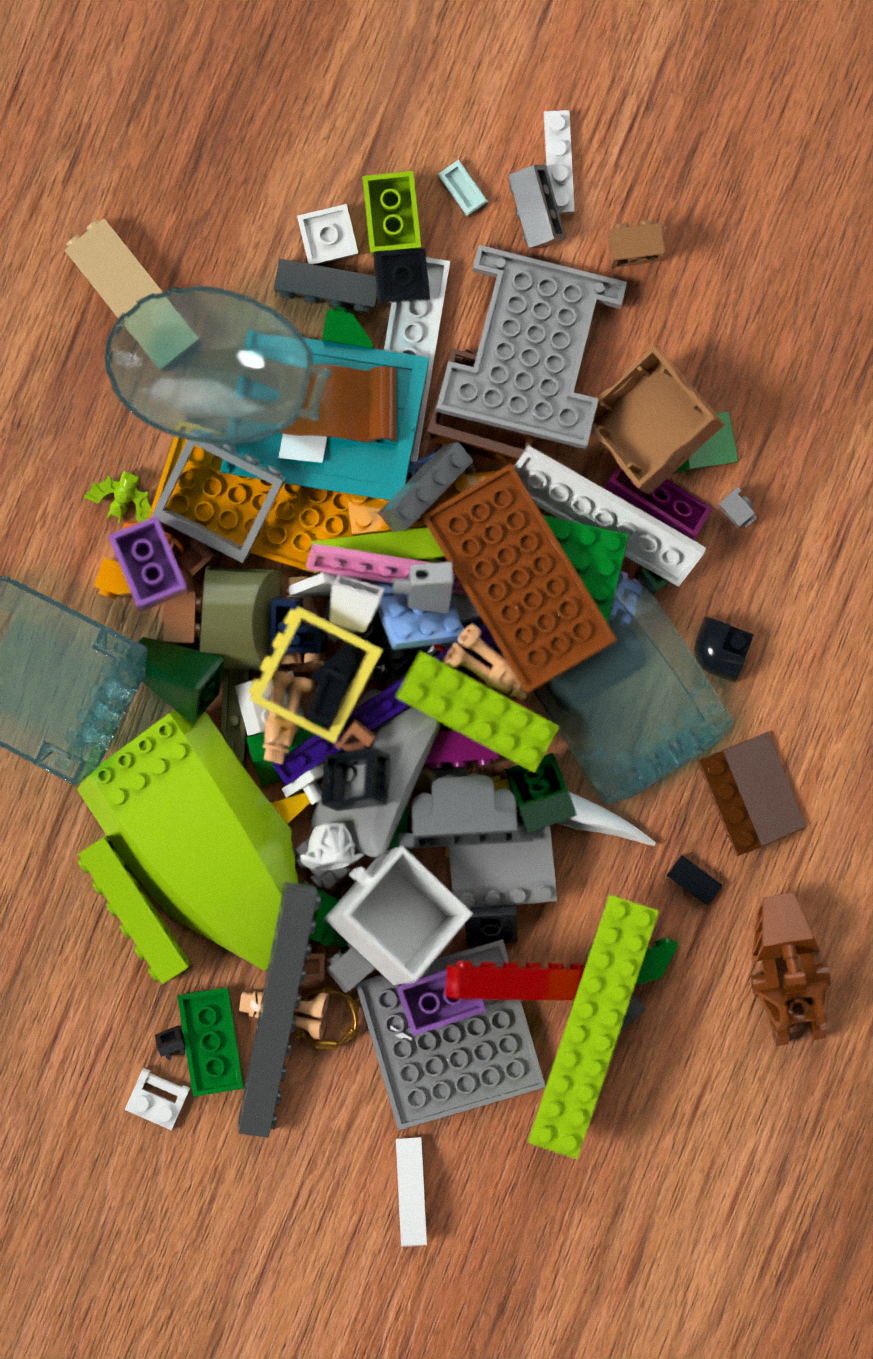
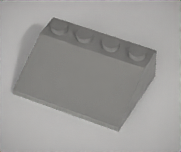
[448,822,557,909]

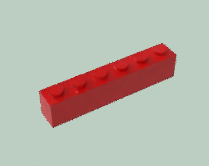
[445,961,586,1001]

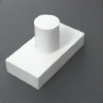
[282,763,325,805]

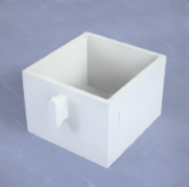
[324,846,473,985]

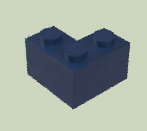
[270,596,328,654]

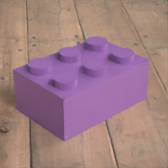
[108,516,187,612]
[396,960,487,1036]

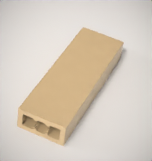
[64,218,201,373]

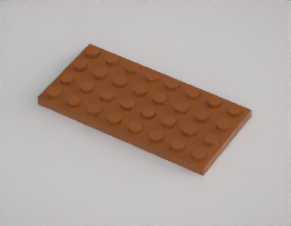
[421,464,617,694]

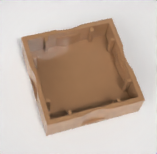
[591,345,725,495]

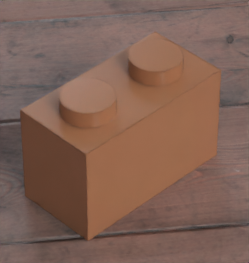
[163,591,202,644]

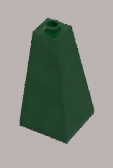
[127,637,225,724]

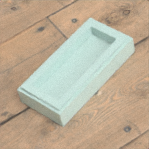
[438,160,488,217]

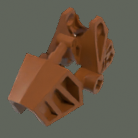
[751,893,831,1047]

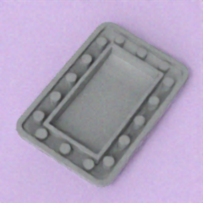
[311,689,440,858]

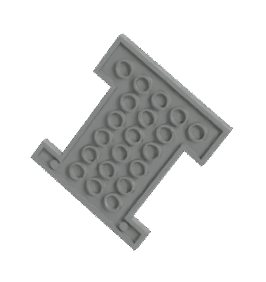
[436,245,627,449]

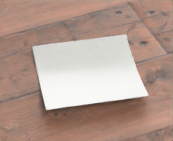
[278,434,327,463]

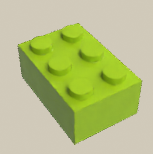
[362,171,421,257]

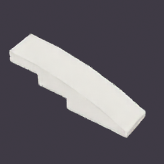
[396,1137,427,1247]

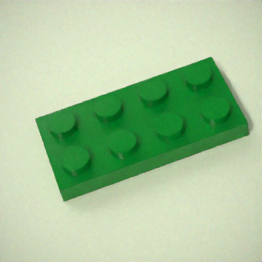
[177,987,244,1097]

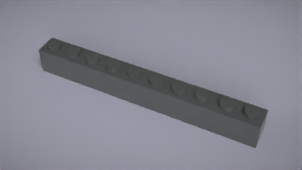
[237,882,320,1138]

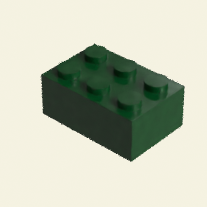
[505,753,577,833]

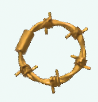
[294,979,362,1050]

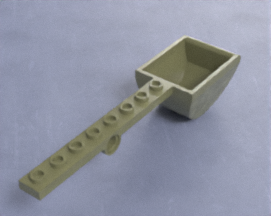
[200,566,282,769]

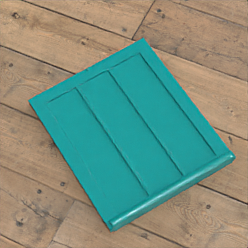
[220,328,429,500]

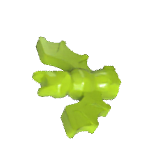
[84,471,152,524]

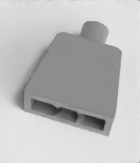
[393,562,453,613]

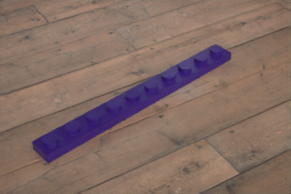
[272,624,498,785]

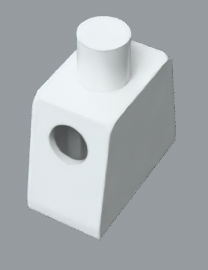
[330,575,385,634]

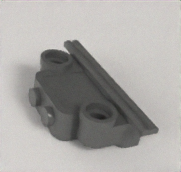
[398,773,533,849]

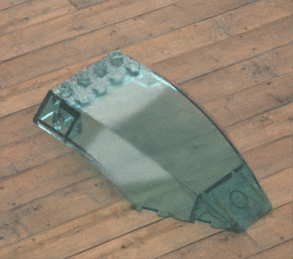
[533,573,734,805]
[0,576,147,786]

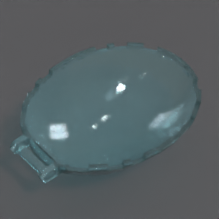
[104,286,332,444]

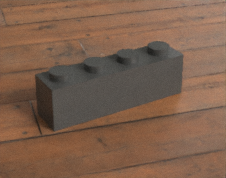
[274,259,377,313]
[378,441,474,532]

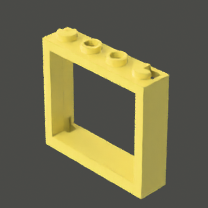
[248,606,382,743]

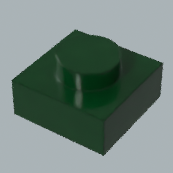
[637,568,670,594]

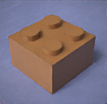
[607,220,665,268]

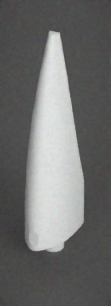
[558,792,656,846]

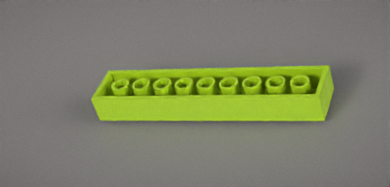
[528,894,659,1159]

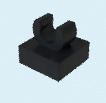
[155,1025,185,1060]

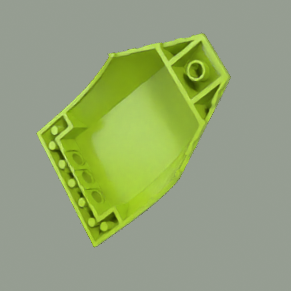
[77,710,299,971]

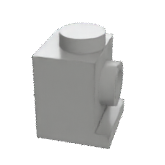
[717,487,757,528]

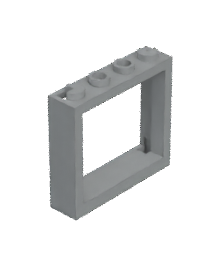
[151,431,286,563]

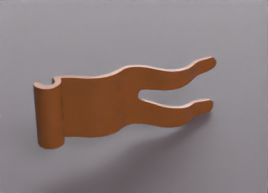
[182,349,397,443]

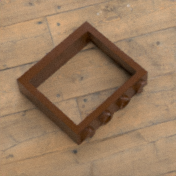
[426,348,533,466]

